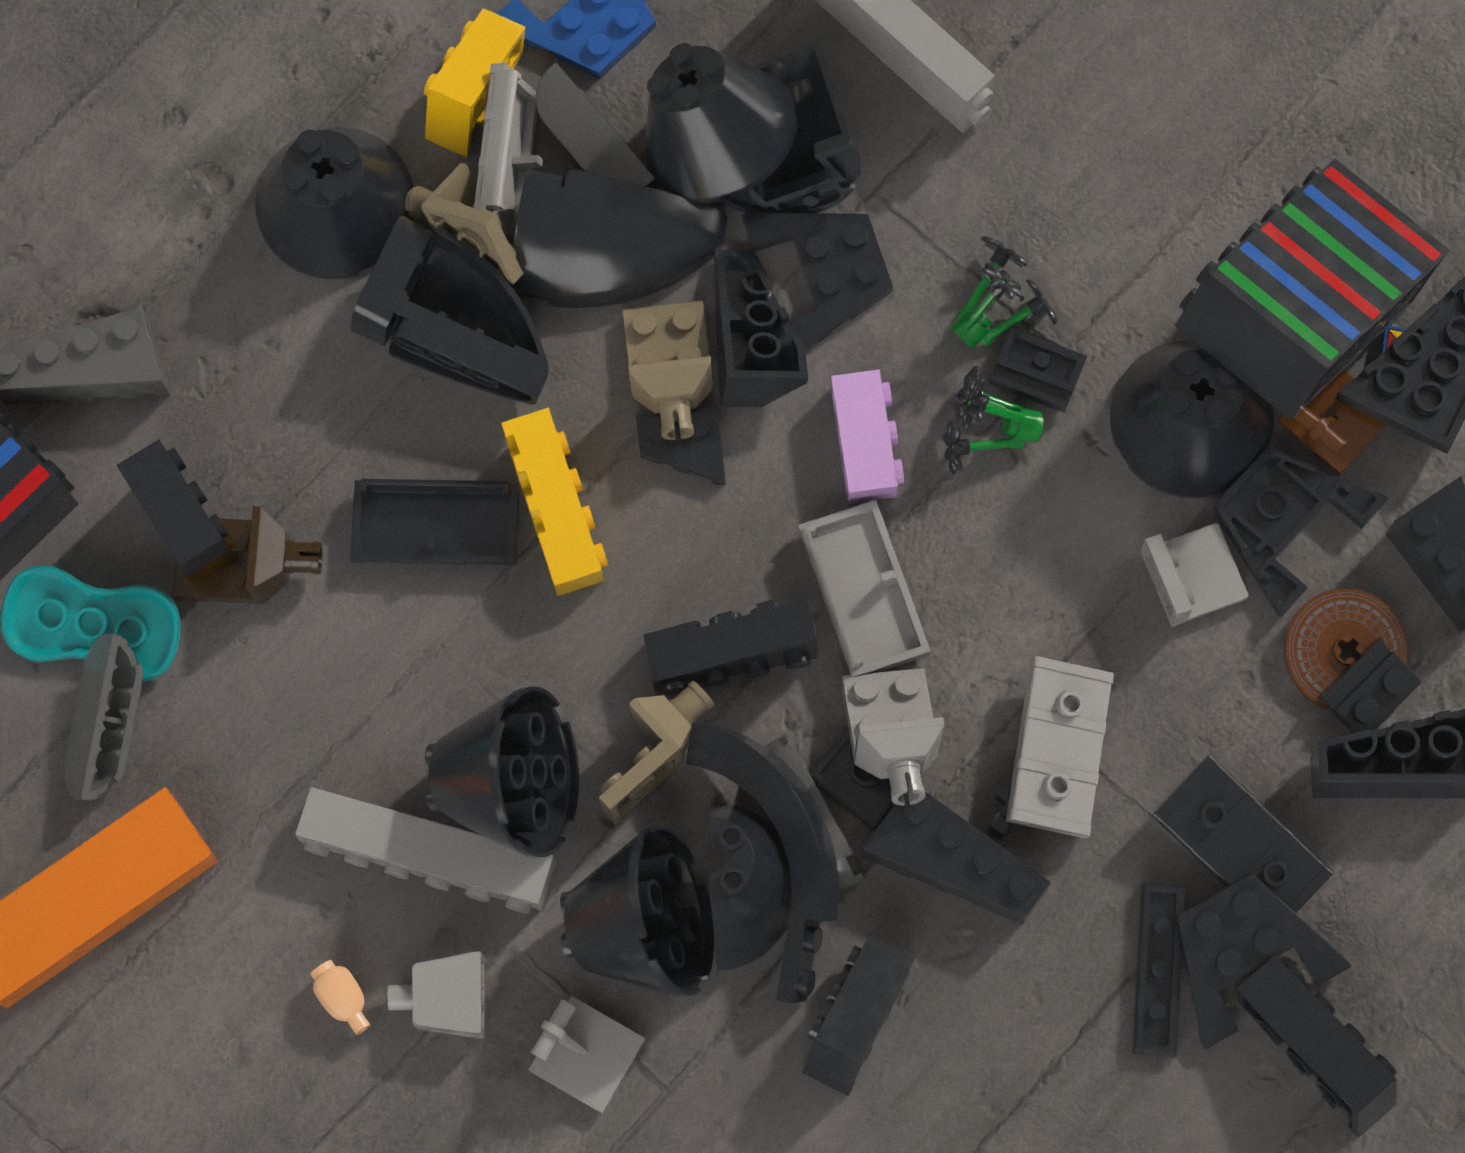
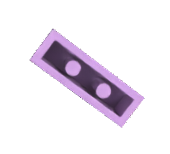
[831,369,904,504]

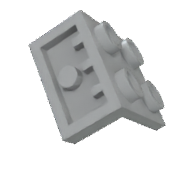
[1140,523,1248,627]

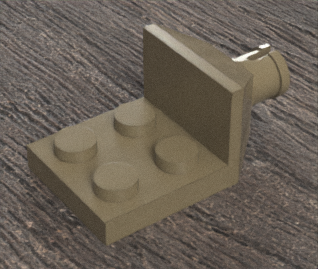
[405,163,523,284]
[622,301,713,440]
[599,681,714,826]

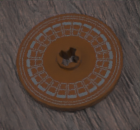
[1284,589,1409,711]

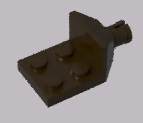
[171,506,323,604]

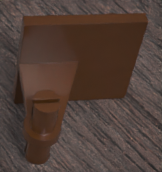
[1278,370,1386,475]

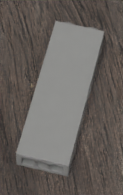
[814,0,995,134]

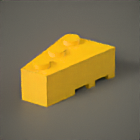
[424,8,525,158]

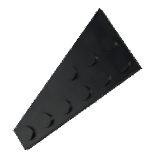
[1335,277,1465,454]

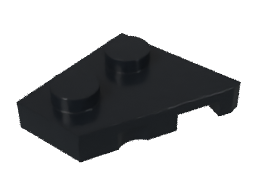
[636,405,726,485]

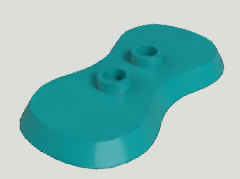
[0,565,181,682]

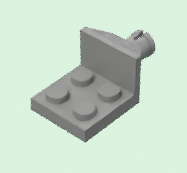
[841,668,945,805]

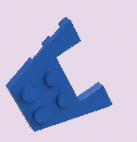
[497,0,656,79]

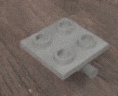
[528,996,646,1114]

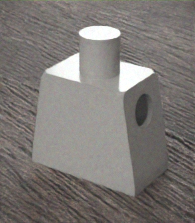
[387,951,485,1039]

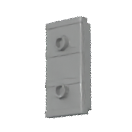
[473,62,543,244]
[798,500,931,677]
[1005,656,1114,839]

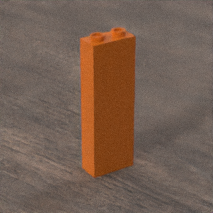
[0,787,219,1009]

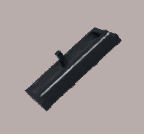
[350,478,520,566]
[1150,754,1334,913]

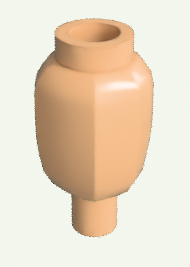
[310,960,371,1035]

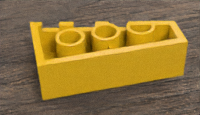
[501,407,609,596]

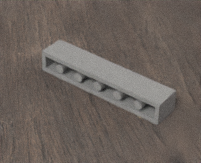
[295,787,556,914]

